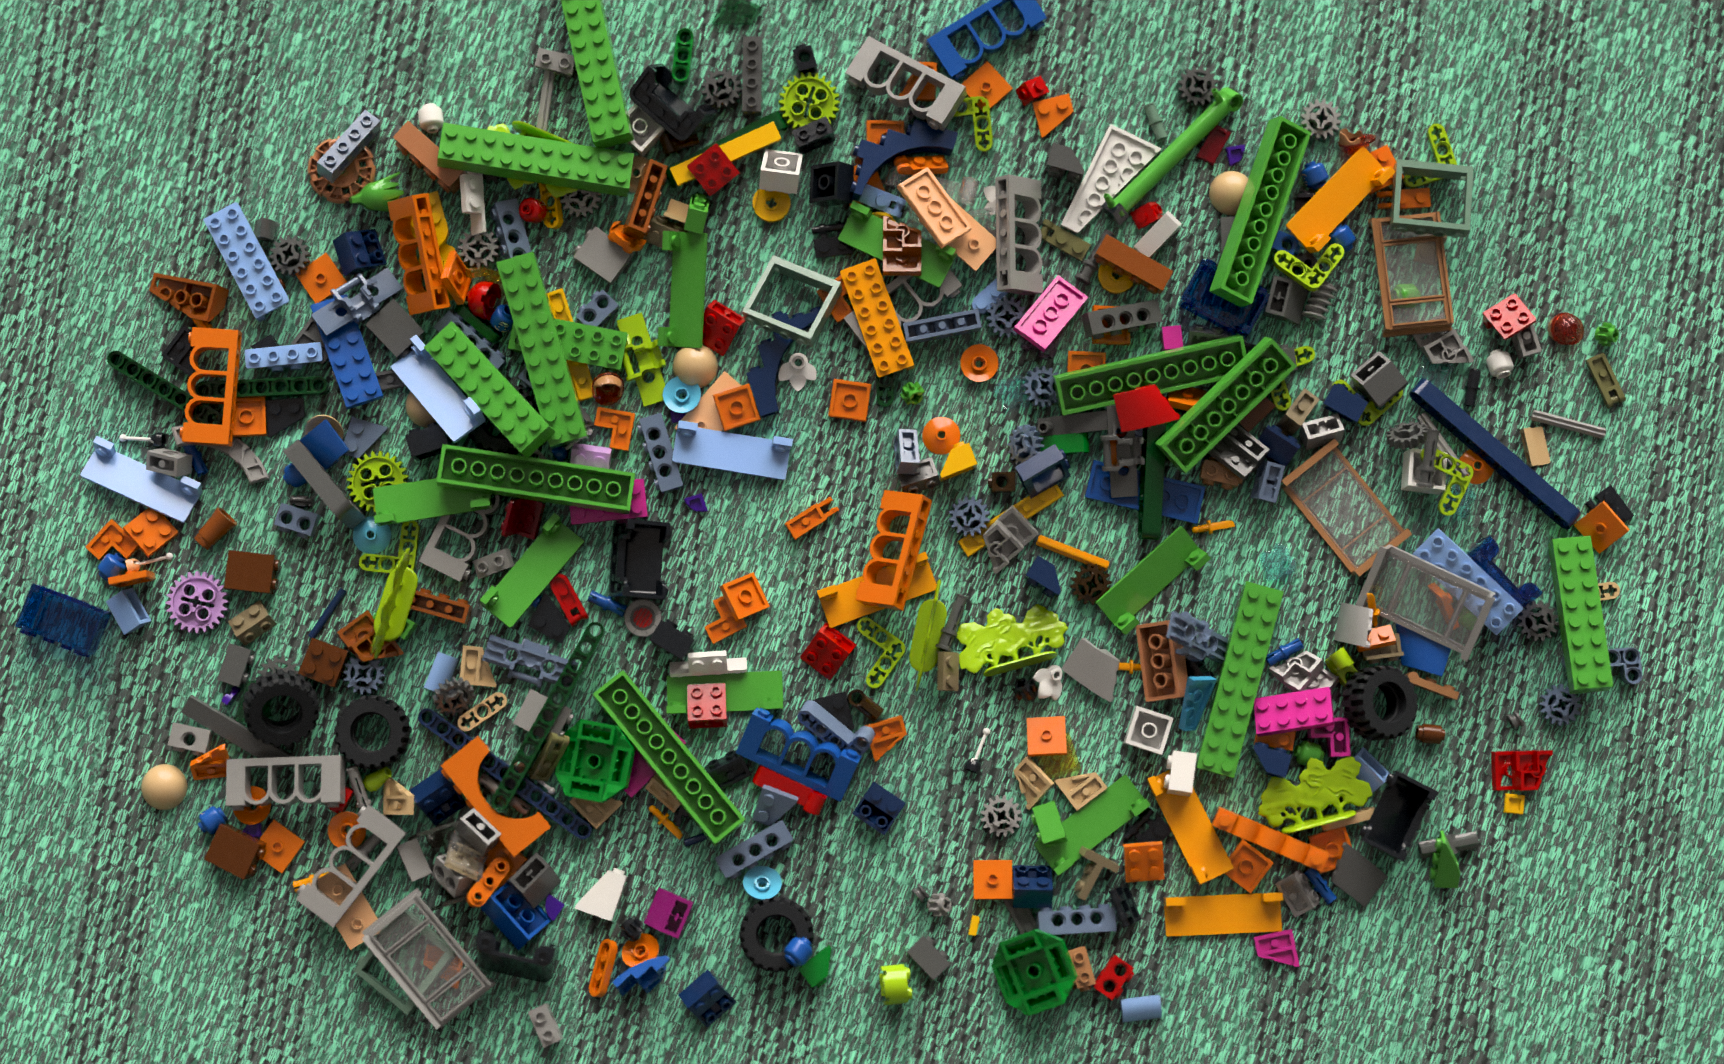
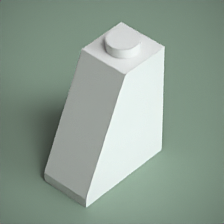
[1133,211,1181,258]
[574,868,628,921]

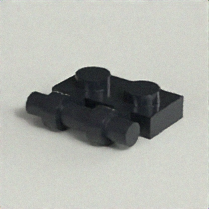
[811,221,854,259]
[1585,485,1634,523]
[1123,807,1172,843]
[1109,883,1141,928]

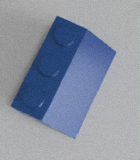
[480,883,552,950]

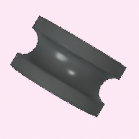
[1506,711,1524,730]
[912,884,930,903]

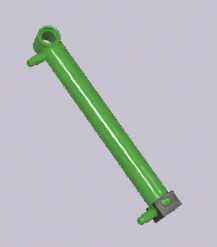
[1101,87,1243,225]

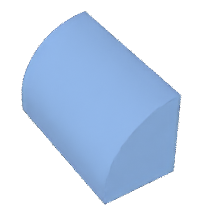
[106,588,151,635]
[424,652,459,691]
[1352,747,1389,793]
[1120,995,1162,1023]

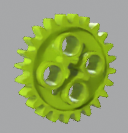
[779,72,840,130]
[347,451,410,513]

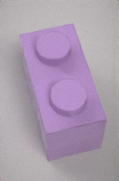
[570,443,612,469]

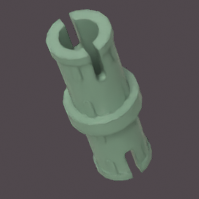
[1143,102,1168,142]

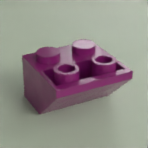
[644,887,694,939]

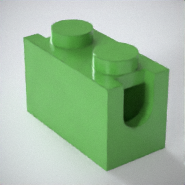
[1031,801,1068,848]

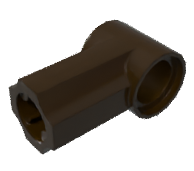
[659,133,700,157]
[847,689,884,723]

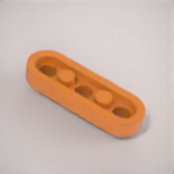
[466,857,510,908]
[589,939,618,997]

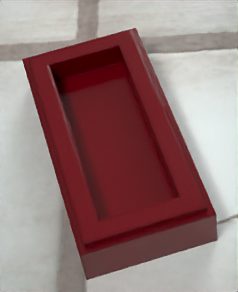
[1196,125,1231,166]

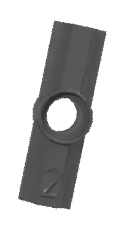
[1418,831,1479,859]

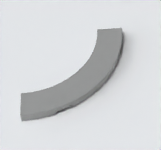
[171,426,269,485]

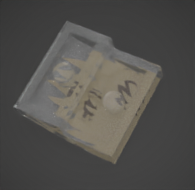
[444,830,488,882]

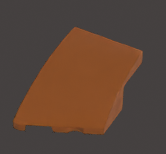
[883,216,922,276]
[336,610,404,662]

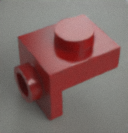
[1016,76,1050,106]
[1130,202,1163,230]

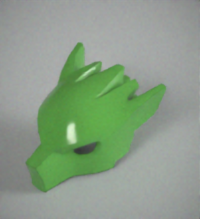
[349,172,404,212]

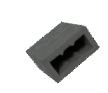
[365,299,427,359]

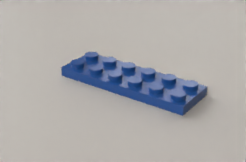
[310,294,384,410]
[1084,460,1206,524]

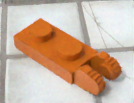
[893,155,949,175]
[1376,188,1431,209]
[785,497,839,540]

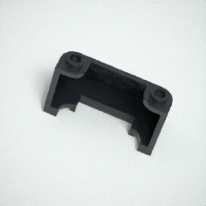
[629,63,719,141]
[609,519,672,600]
[1359,770,1439,862]
[477,929,560,982]

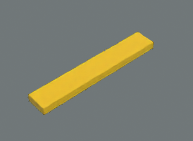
[670,121,782,186]
[547,288,597,402]
[957,484,1064,557]

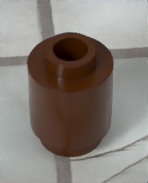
[1415,724,1445,744]

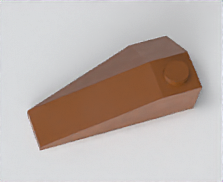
[149,273,229,322]

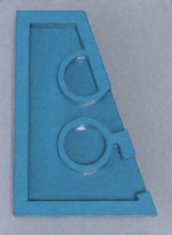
[1178,676,1217,731]

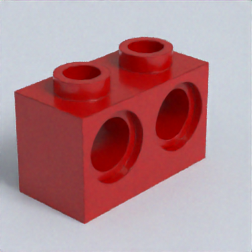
[1092,954,1134,1000]

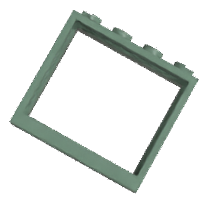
[1390,159,1473,239]
[742,255,843,348]
[354,909,457,1015]

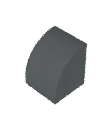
[254,218,276,242]

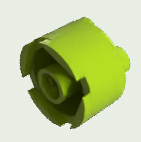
[879,964,912,1005]

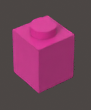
[1160,325,1183,351]

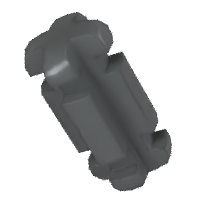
[289,495,314,507]

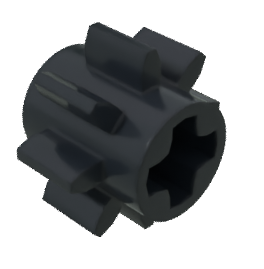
[1012,677,1038,702]
[620,917,644,941]

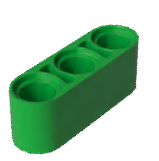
[672,28,694,86]
[1040,433,1090,455]

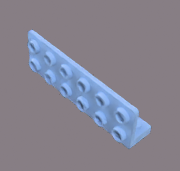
[203,202,290,322]
[391,335,486,443]
[672,420,793,480]
[80,436,202,523]
[1412,528,1523,636]

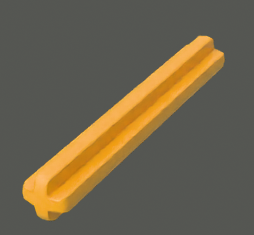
[1036,535,1109,571]

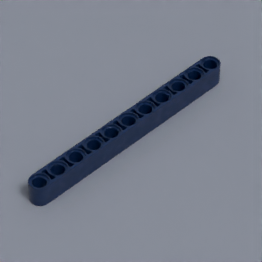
[1409,378,1581,530]
[418,708,593,839]

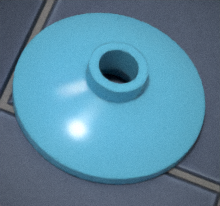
[663,376,701,413]
[353,516,391,554]
[743,866,782,900]

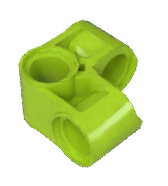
[1325,647,1357,687]

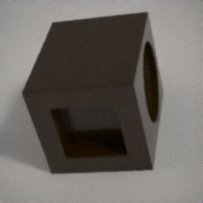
[988,472,1016,493]

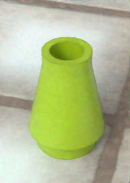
[363,767,392,792]

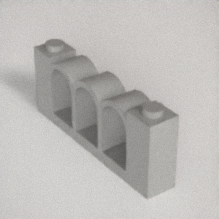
[845,36,967,131]
[995,174,1043,295]
[843,270,962,353]
[419,495,506,583]
[226,755,346,811]
[296,805,407,927]

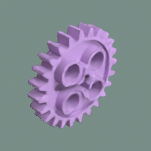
[165,571,230,634]

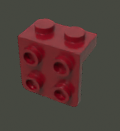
[501,498,546,540]

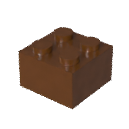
[298,638,352,688]

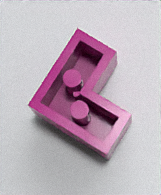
[1307,717,1351,757]

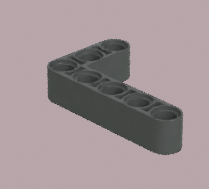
[283,439,366,530]

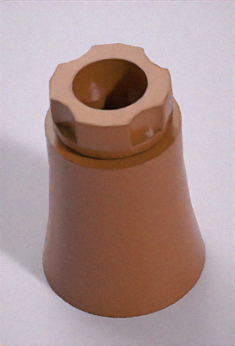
[194,507,238,550]

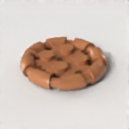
[307,136,376,204]

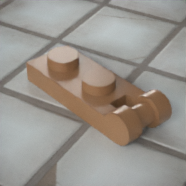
[1406,672,1459,700]

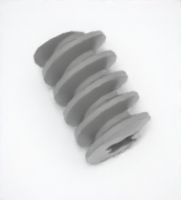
[1302,278,1338,321]

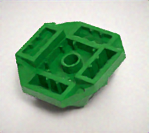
[555,719,636,803]
[991,929,1078,1016]

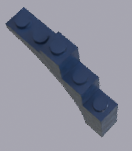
[850,119,958,201]
[746,306,821,418]

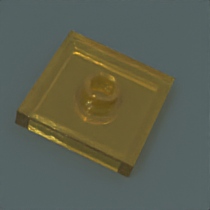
[1036,732,1081,779]

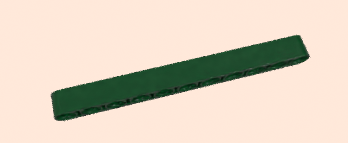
[491,622,605,811]

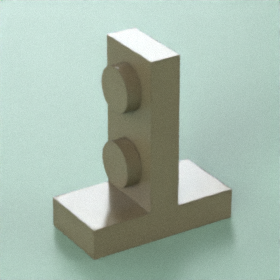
[1275,388,1320,437]
[1074,846,1120,901]

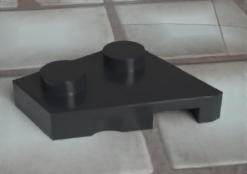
[161,325,195,376]
[528,593,571,643]

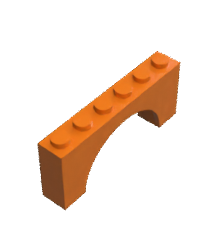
[441,736,551,857]

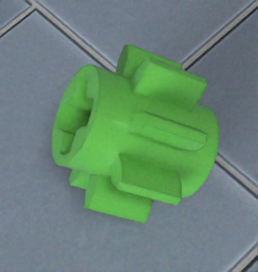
[1595,322,1619,347]
[900,381,925,405]

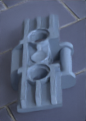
[311,268,403,336]
[1166,611,1228,664]
[482,634,579,688]

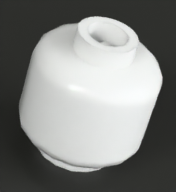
[418,103,444,133]
[1486,349,1514,379]

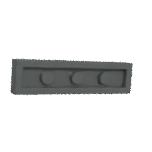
[1037,410,1107,437]

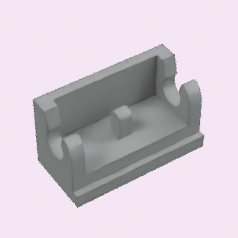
[396,838,432,883]

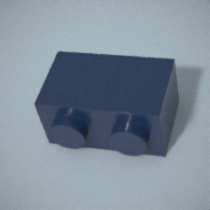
[1321,383,1368,424]

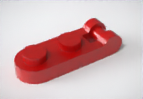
[550,574,589,627]

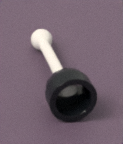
[119,432,166,448]
[964,728,990,774]

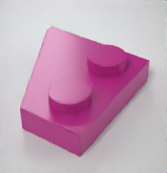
[1253,929,1300,967]

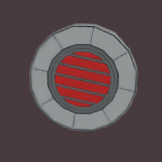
[624,599,662,637]

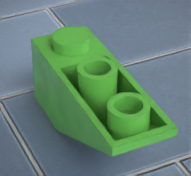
[684,193,710,234]
[1429,830,1460,888]

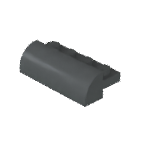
[1208,424,1270,480]

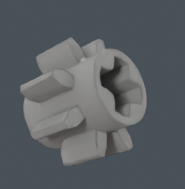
[927,893,951,917]

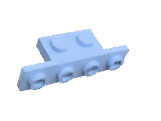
[245,342,323,372]

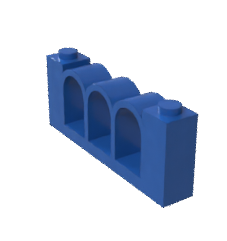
[926,0,1047,81]
[736,707,862,802]

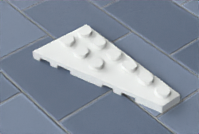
[1061,124,1162,234]

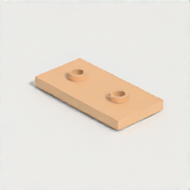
[897,167,972,249]
[918,198,996,271]
[674,371,741,432]
[311,863,381,950]

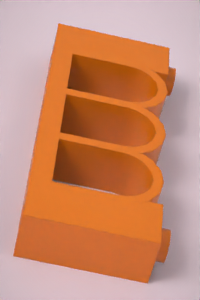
[387,193,450,315]
[180,327,242,447]
[855,490,932,611]
[1212,806,1329,872]

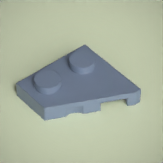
[344,417,388,458]
[752,784,799,826]

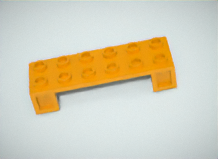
[1285,146,1396,253]
[840,258,914,378]
[817,552,937,628]
[1147,770,1233,886]
[1164,892,1283,937]

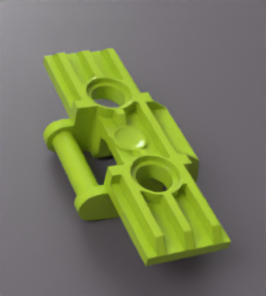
[616,312,666,407]

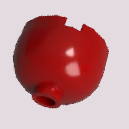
[466,281,501,320]

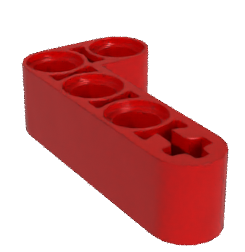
[752,764,828,816]

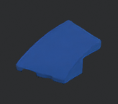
[300,419,349,471]
[1396,623,1454,677]
[612,955,670,996]

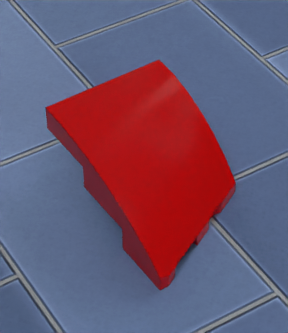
[1113,384,1180,433]
[1491,750,1553,791]

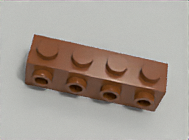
[622,159,668,240]
[1093,234,1173,294]
[410,588,473,625]

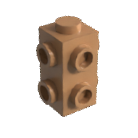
[1199,457,1243,490]
[1068,946,1096,992]

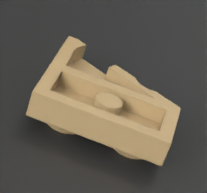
[1013,756,1055,810]
[1054,772,1108,811]
[383,777,415,815]

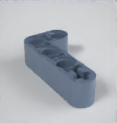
[1561,647,1642,685]
[798,700,875,756]

